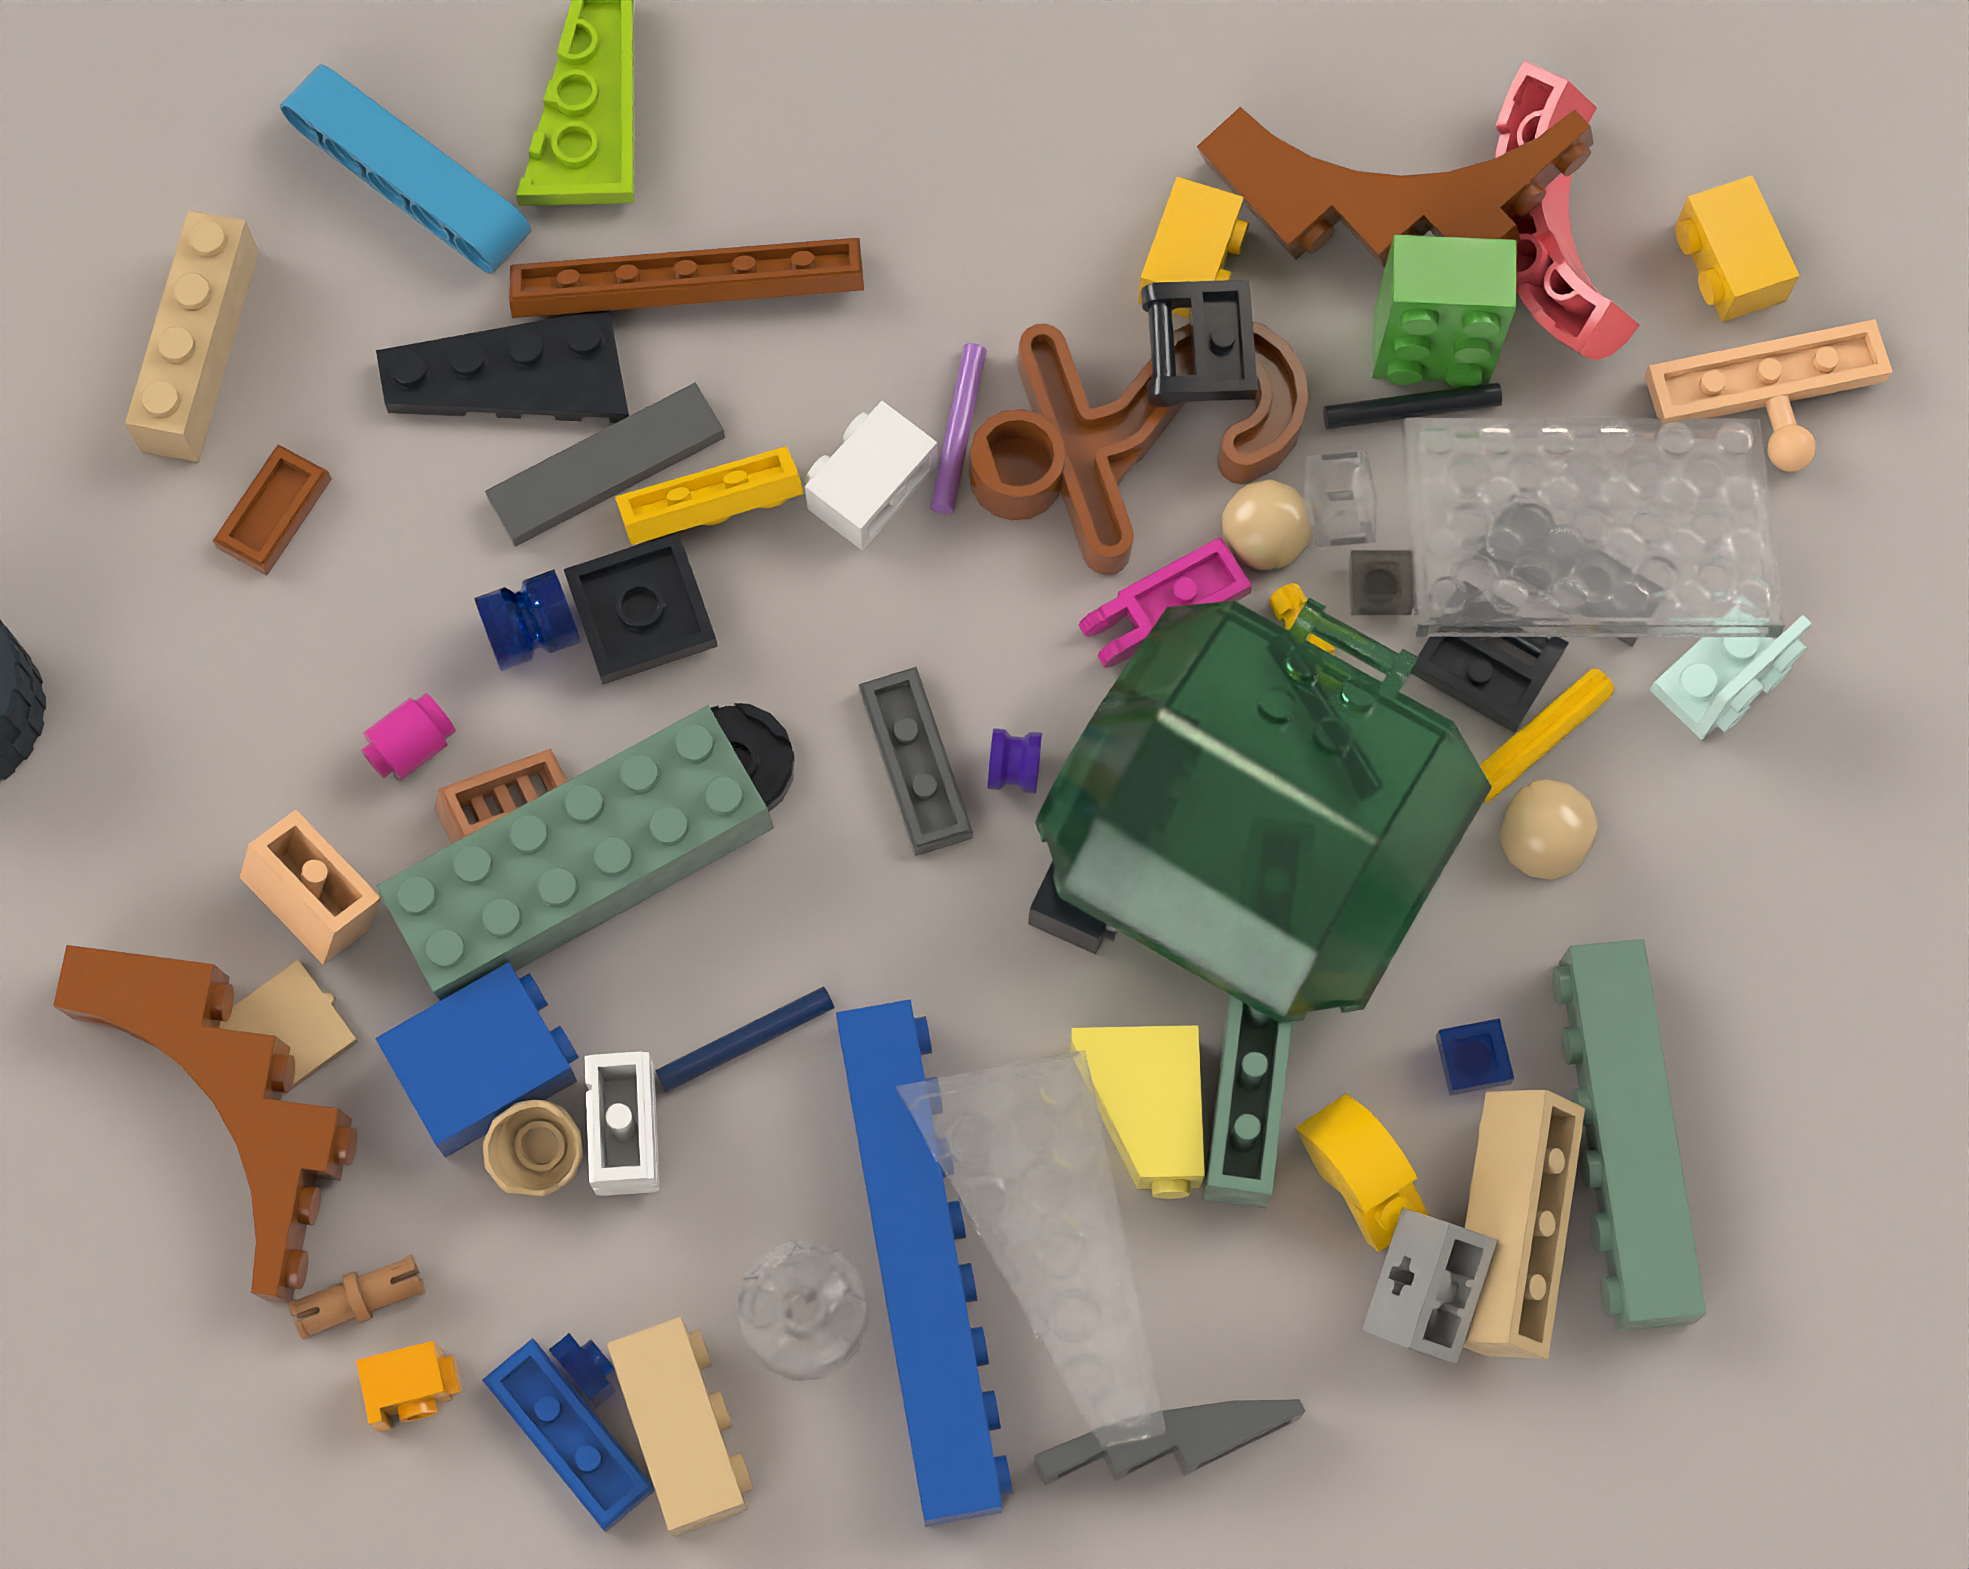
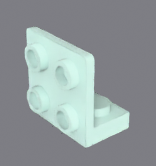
[1650,605,1812,740]

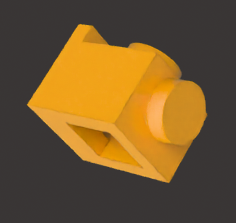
[356,1341,462,1432]

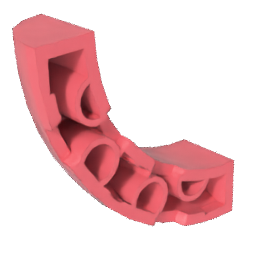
[1495,61,1640,360]

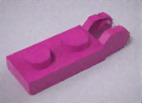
[1078,538,1252,668]

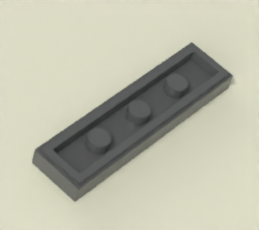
[485,382,725,547]

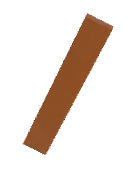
[509,238,864,318]

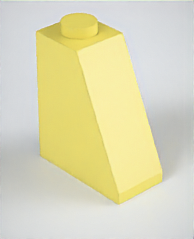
[1070,1025,1205,1199]

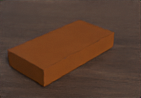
[213,444,332,575]

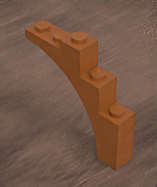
[1197,107,1594,269]
[53,945,357,1304]

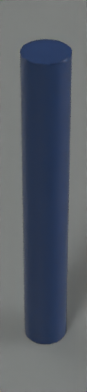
[655,986,835,1092]

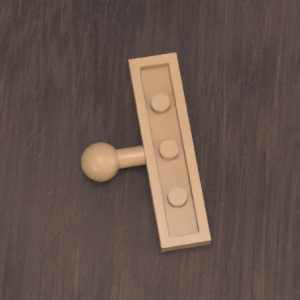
[1644,319,1893,472]

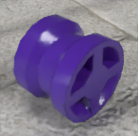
[987,728,1042,793]

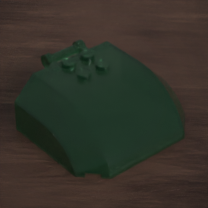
[1035,598,1492,1024]

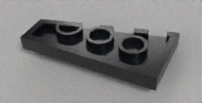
[376,311,629,423]

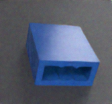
[375,962,579,1158]

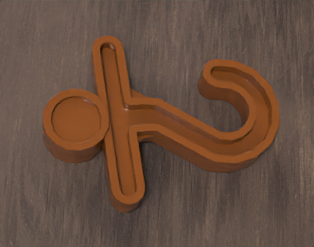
[969,321,1309,575]

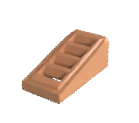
[435,748,567,844]

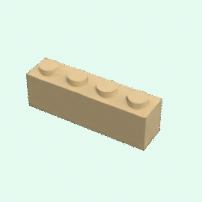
[125,210,259,463]
[1463,1090,1585,1359]

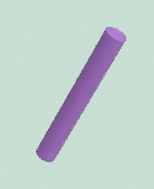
[930,343,987,514]

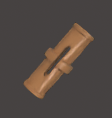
[289,1254,426,1340]

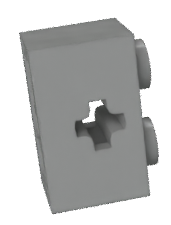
[1362,1207,1498,1364]

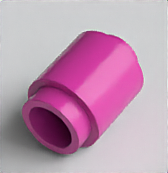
[361,693,456,781]

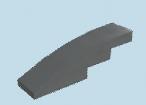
[1034,1399,1305,1486]

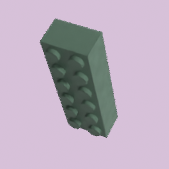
[376,705,774,1001]

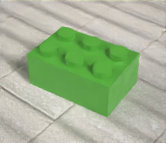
[1372,235,1516,388]

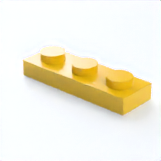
[615,446,804,545]

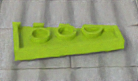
[516,0,635,206]

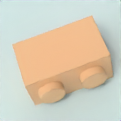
[239,810,381,965]

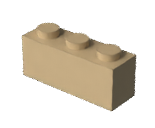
[607,1316,754,1537]

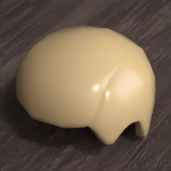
[1222,479,1314,570]
[1499,779,1598,880]
[483,1100,584,1196]

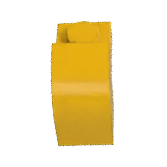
[1295,1093,1429,1252]

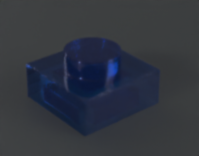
[1435,1018,1514,1096]
[549,1333,616,1408]

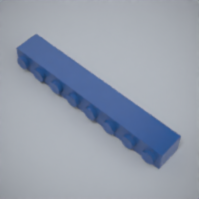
[836,999,1013,1527]

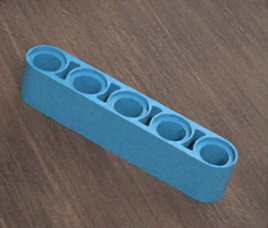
[279,64,532,274]

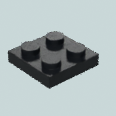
[564,532,718,684]

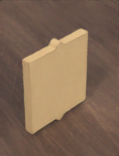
[219,959,358,1097]

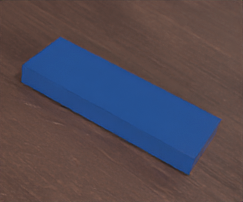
[482,1338,655,1532]

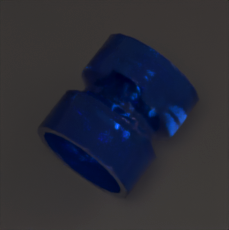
[474,569,581,671]

